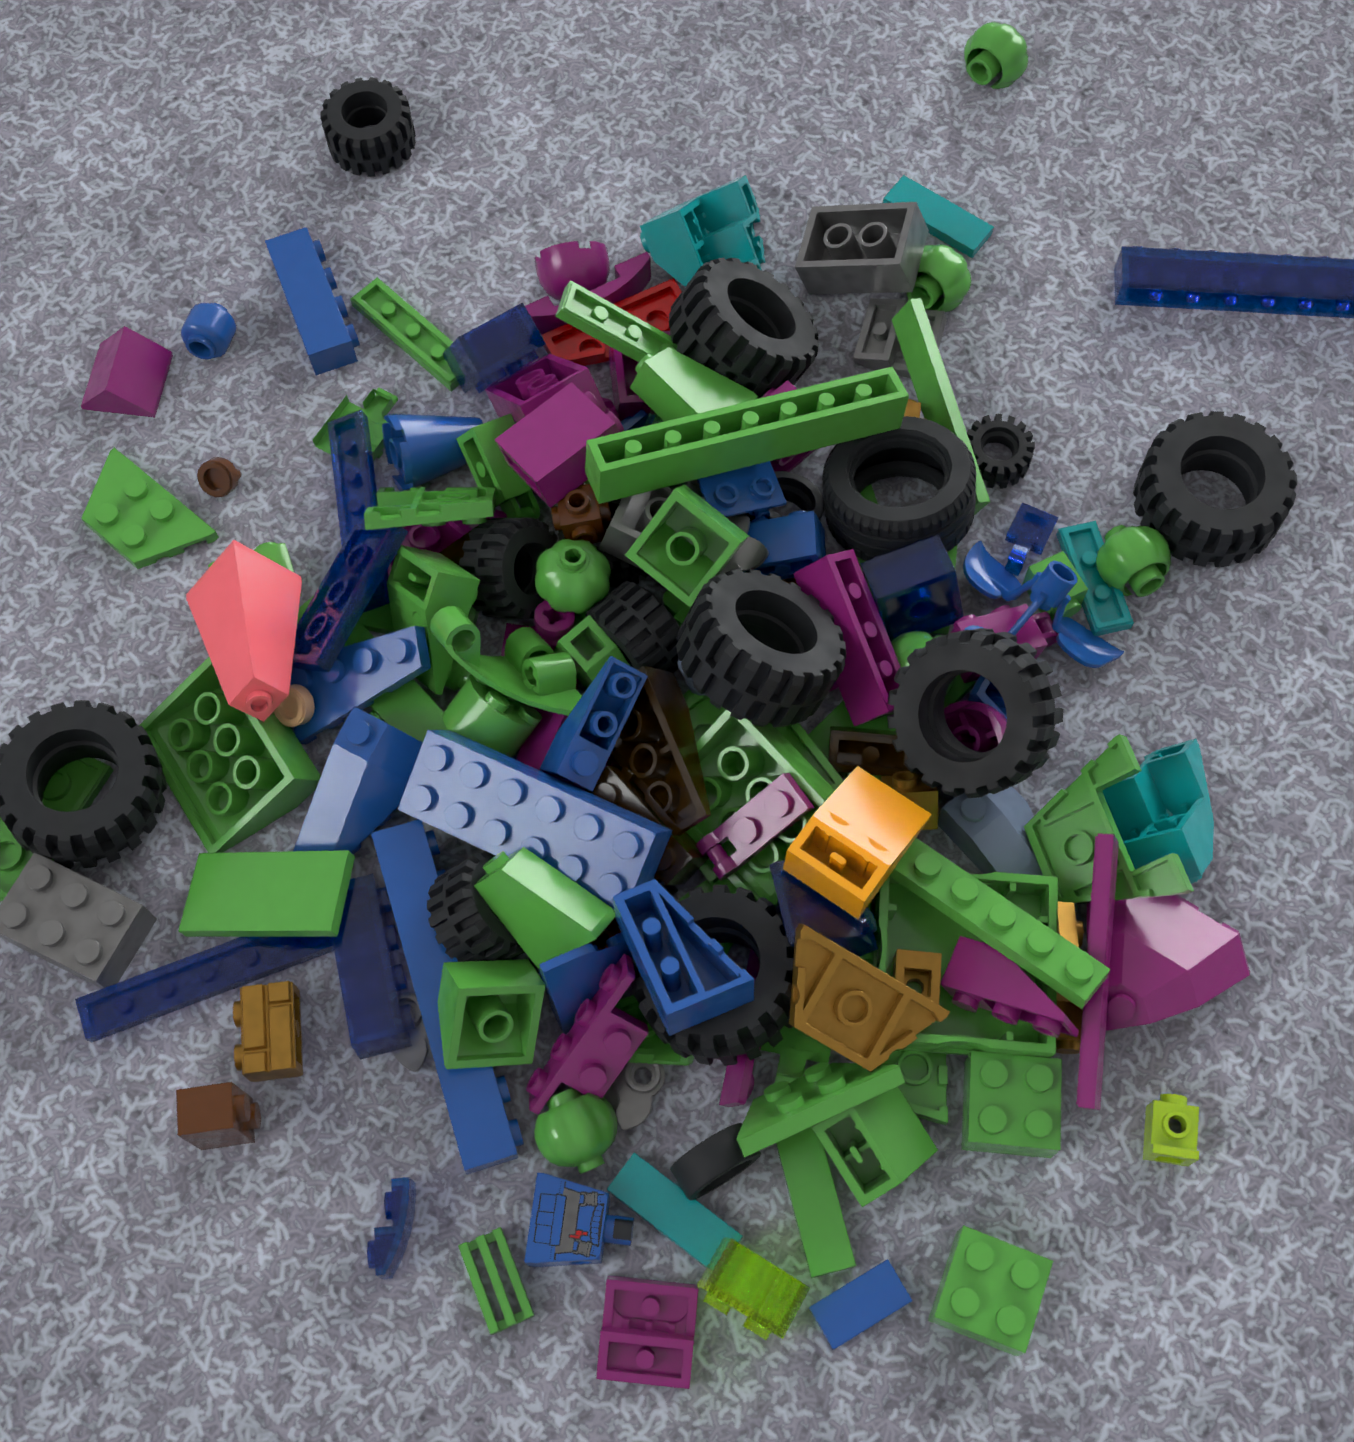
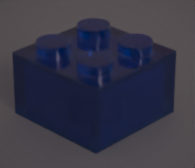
[442,303,546,394]

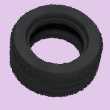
[822,416,976,567]

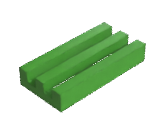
[458,1227,535,1335]

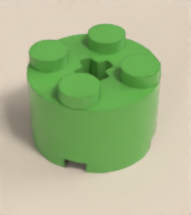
[442,674,542,758]

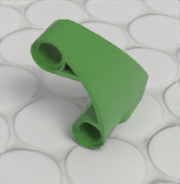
[430,606,582,715]

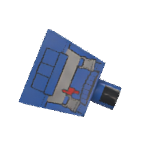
[524,1172,634,1267]

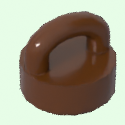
[197,457,242,497]

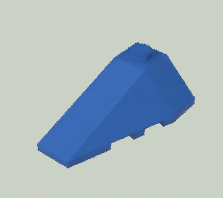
[293,706,423,855]

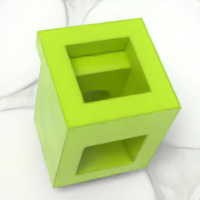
[1143,1094,1199,1167]

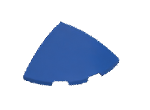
[539,932,632,1034]

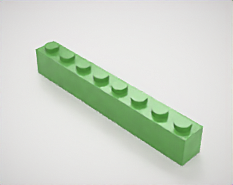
[585,366,909,504]

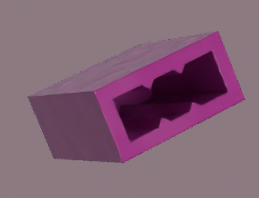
[494,382,624,508]

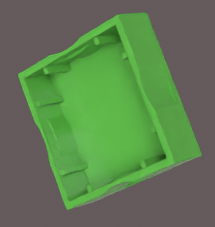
[872,872,1058,1058]

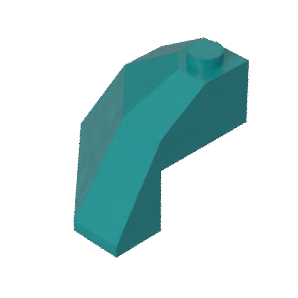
[640,175,765,287]
[1102,738,1214,884]

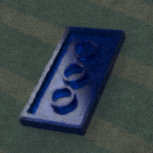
[292,524,408,672]

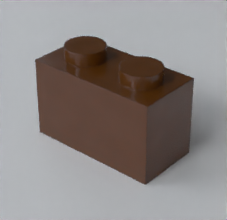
[176,1082,261,1150]

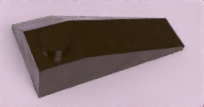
[610,666,711,836]

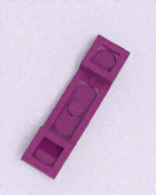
[514,252,651,338]

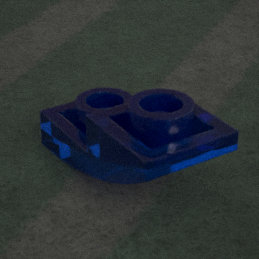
[367,1177,416,1280]

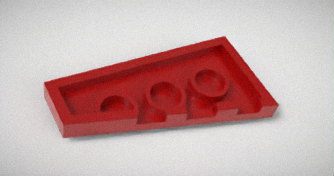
[541,278,682,366]

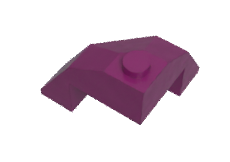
[1087,895,1250,1031]

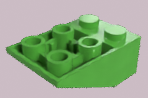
[387,545,480,695]

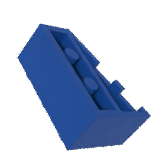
[612,879,754,1036]

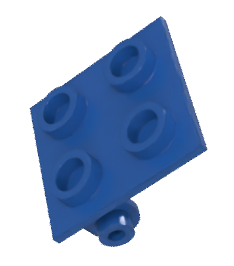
[697,461,787,519]

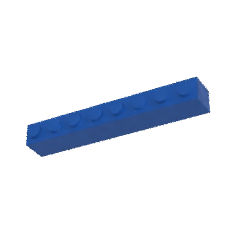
[371,819,524,1175]

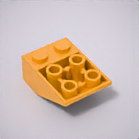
[783,766,932,919]

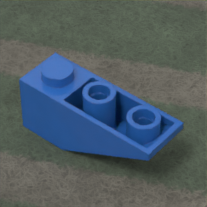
[539,656,648,792]

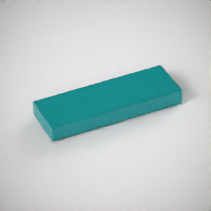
[883,175,994,258]
[1056,520,1134,636]
[607,1152,743,1275]

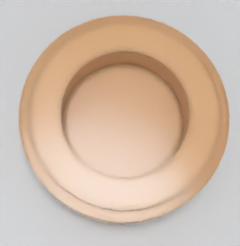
[274,684,315,727]

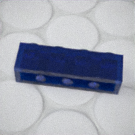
[332,873,416,1060]

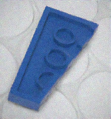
[290,626,431,744]

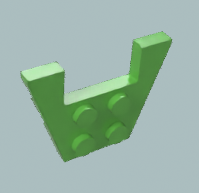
[364,487,496,530]
[1024,734,1194,905]

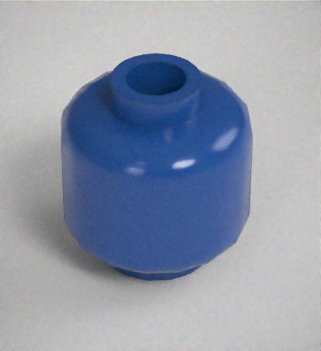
[181,303,236,360]

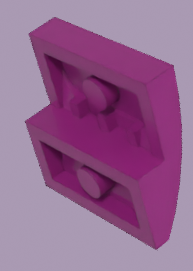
[596,1275,699,1389]

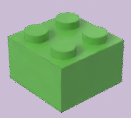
[961,1051,1062,1158]
[928,1225,1053,1357]

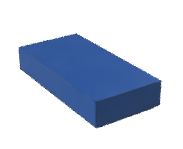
[808,1259,913,1350]

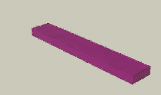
[1076,833,1119,1111]

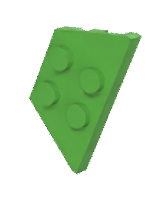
[81,447,219,569]
[736,1062,905,1157]

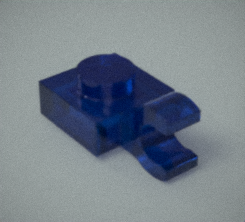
[1004,502,1059,576]

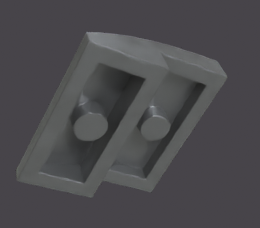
[853,298,947,378]

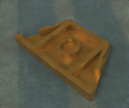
[789,923,950,1072]

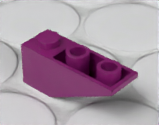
[940,936,1079,1038]

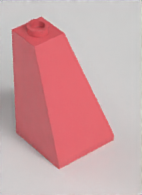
[186,540,302,722]

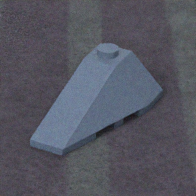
[938,787,1084,922]

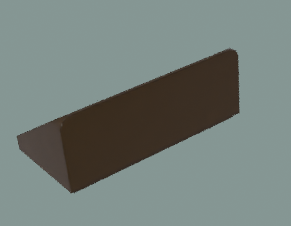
[828,726,910,776]

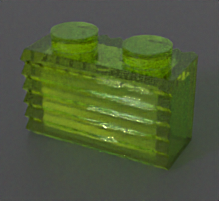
[697,1237,810,1341]

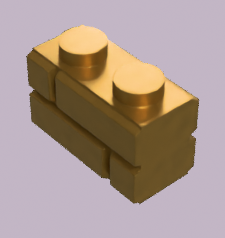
[233,981,303,1082]

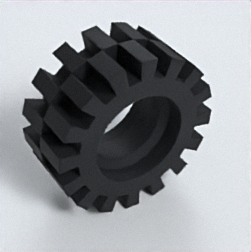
[967,414,1035,489]

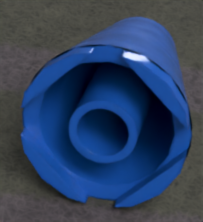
[382,414,483,491]

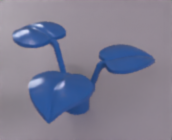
[963,540,1124,668]

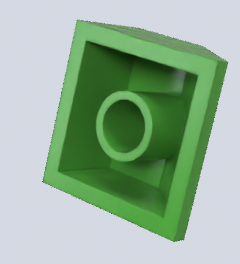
[625,484,749,608]
[438,959,545,1069]

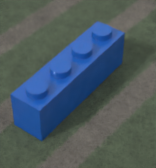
[265,227,360,375]
[743,511,826,580]

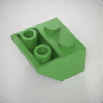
[812,1086,938,1207]

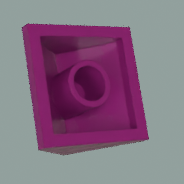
[81,326,173,418]

